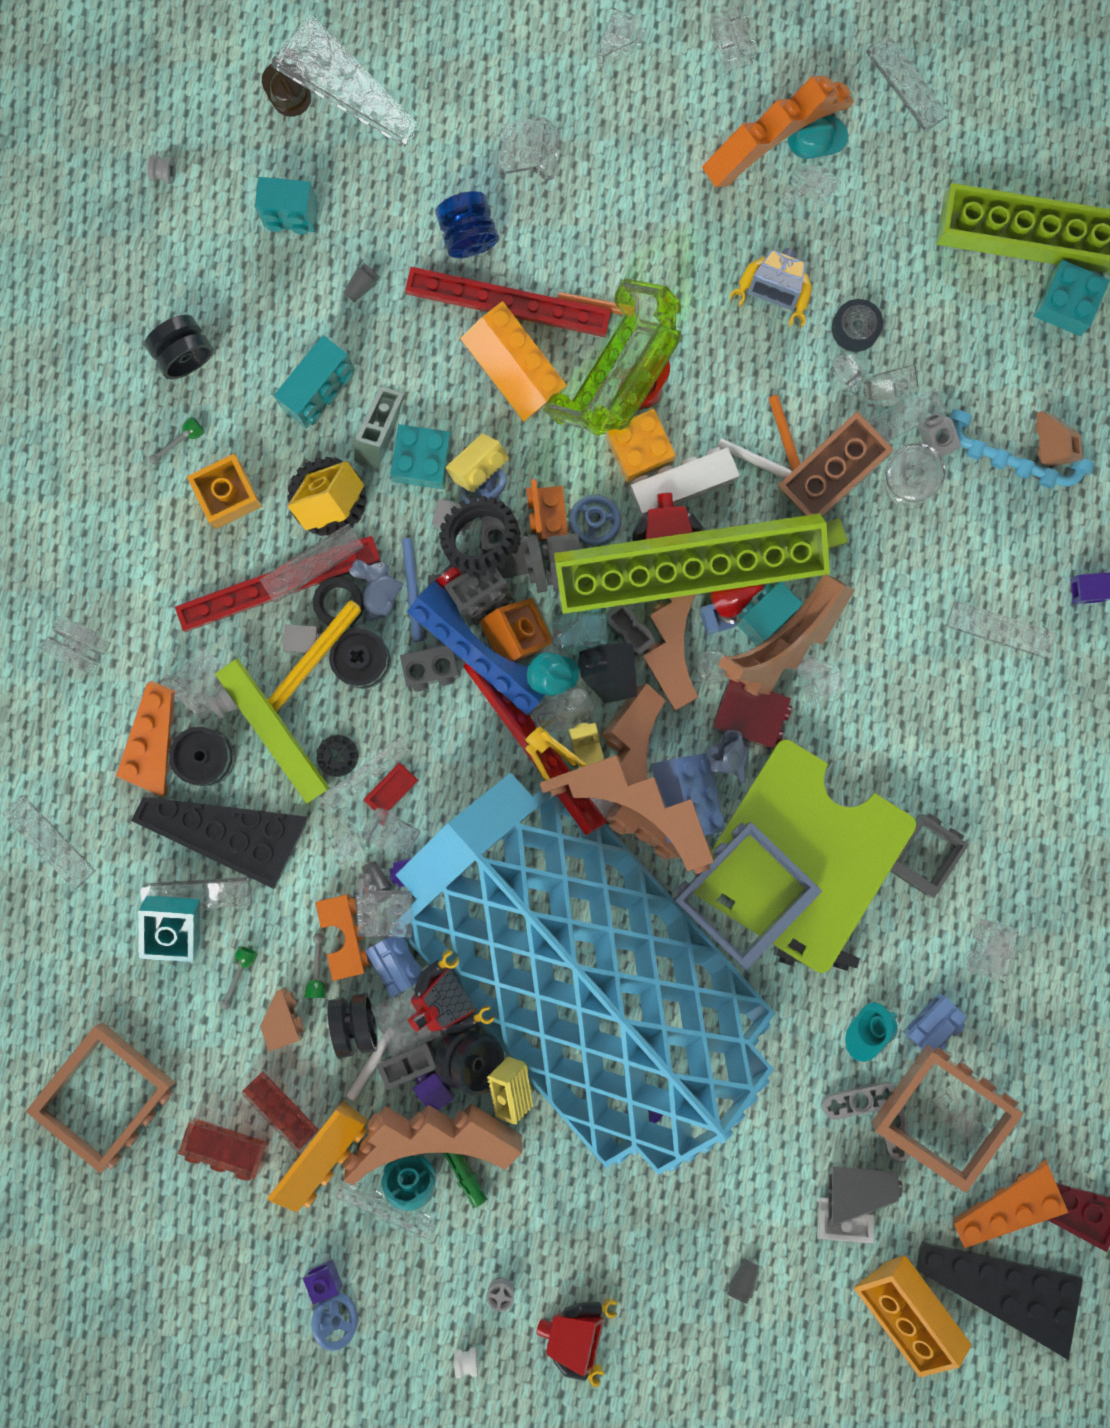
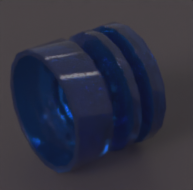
[435,191,499,259]

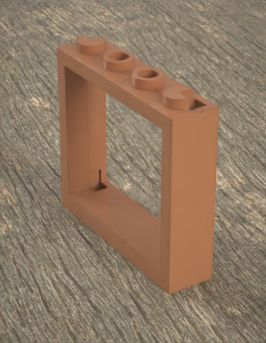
[25,1023,176,1173]
[871,1045,1023,1193]

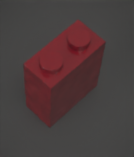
[711,679,793,750]

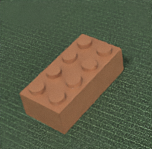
[778,411,894,517]

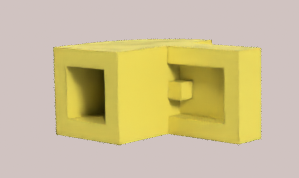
[568,723,604,769]

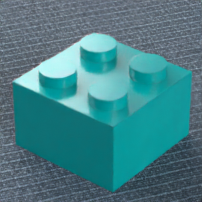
[255,176,318,235]
[1033,260,1110,336]
[390,424,452,490]
[737,582,803,646]
[138,895,200,962]

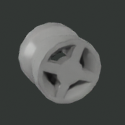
[147,154,176,184]
[206,687,239,720]
[487,1278,514,1311]

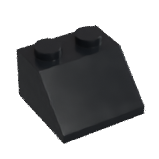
[578,644,637,703]

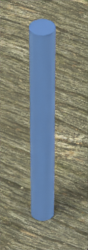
[402,538,423,642]

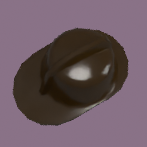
[261,61,311,117]

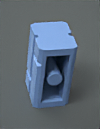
[365,931,422,997]
[902,993,967,1051]

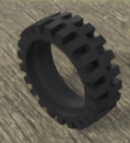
[287,457,367,537]
[439,496,521,576]

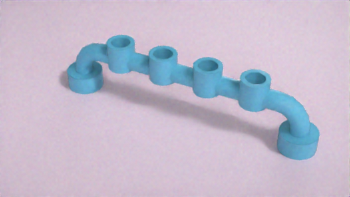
[950,409,1094,488]

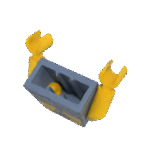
[730,248,812,329]

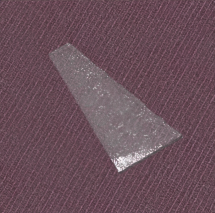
[271,13,419,147]

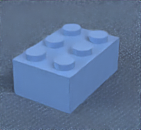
[651,753,725,843]

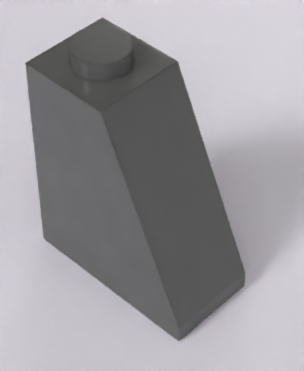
[828,1166,903,1227]

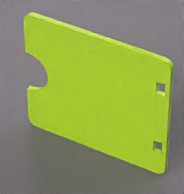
[693,740,916,973]

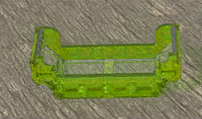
[543,278,681,436]

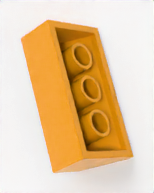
[460,301,567,422]
[267,1100,368,1213]
[854,1255,972,1377]

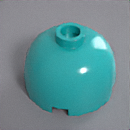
[381,1155,436,1211]

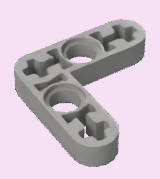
[821,1082,911,1161]

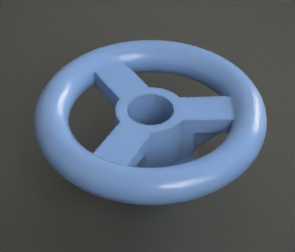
[459,468,507,504]
[569,494,621,546]
[312,1293,358,1351]

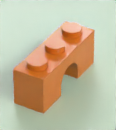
[315,894,370,981]

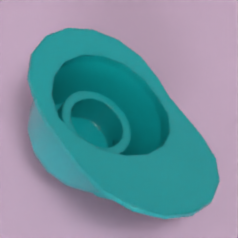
[788,116,848,159]
[527,652,579,698]
[845,1002,898,1062]

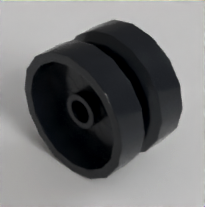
[144,314,214,380]
[329,628,391,689]
[169,727,235,786]
[327,993,378,1059]
[435,1029,504,1096]

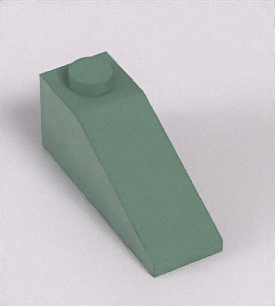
[354,386,404,468]

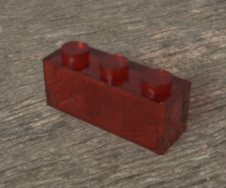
[242,1071,319,1153]
[178,1118,270,1181]

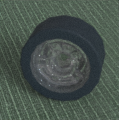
[831,298,884,352]

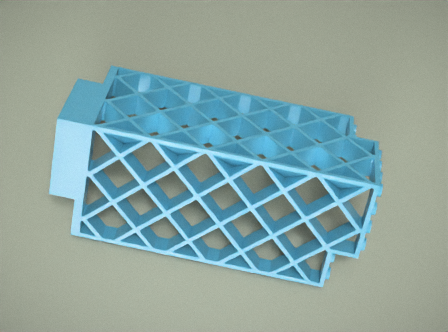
[392,773,775,1175]

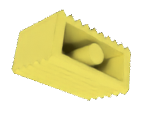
[445,433,509,492]
[487,1056,533,1124]

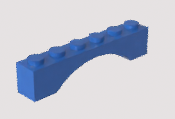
[407,581,545,715]

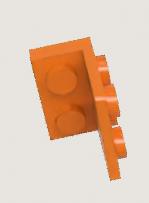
[526,479,568,542]

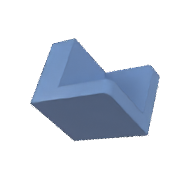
[699,604,736,635]

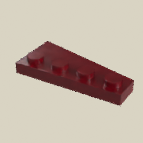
[1014,1173,1110,1252]

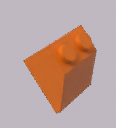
[479,598,555,663]

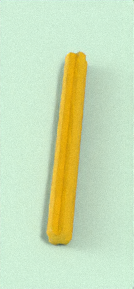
[268,601,361,712]

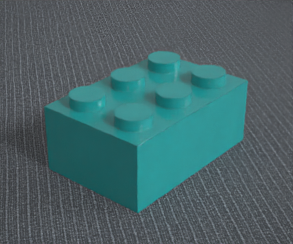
[273,335,355,429]

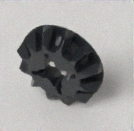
[316,735,359,777]

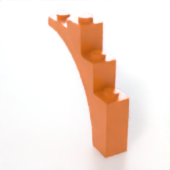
[702,75,854,188]

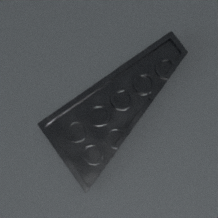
[131,797,310,889]
[916,1241,1083,1360]

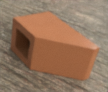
[1036,411,1083,467]
[260,987,305,1052]

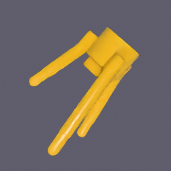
[525,725,586,780]

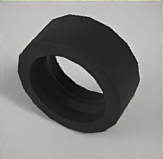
[312,577,364,626]

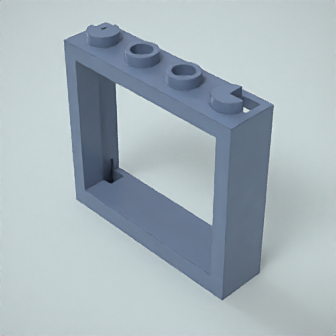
[673,822,822,970]

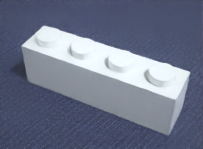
[630,447,740,517]

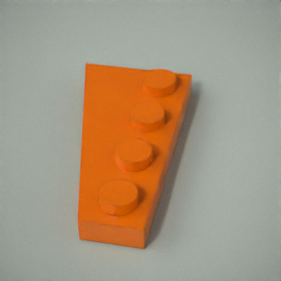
[116,681,175,797]
[953,1160,1068,1248]

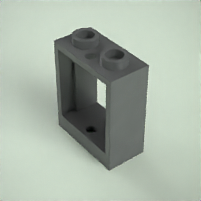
[890,813,969,898]

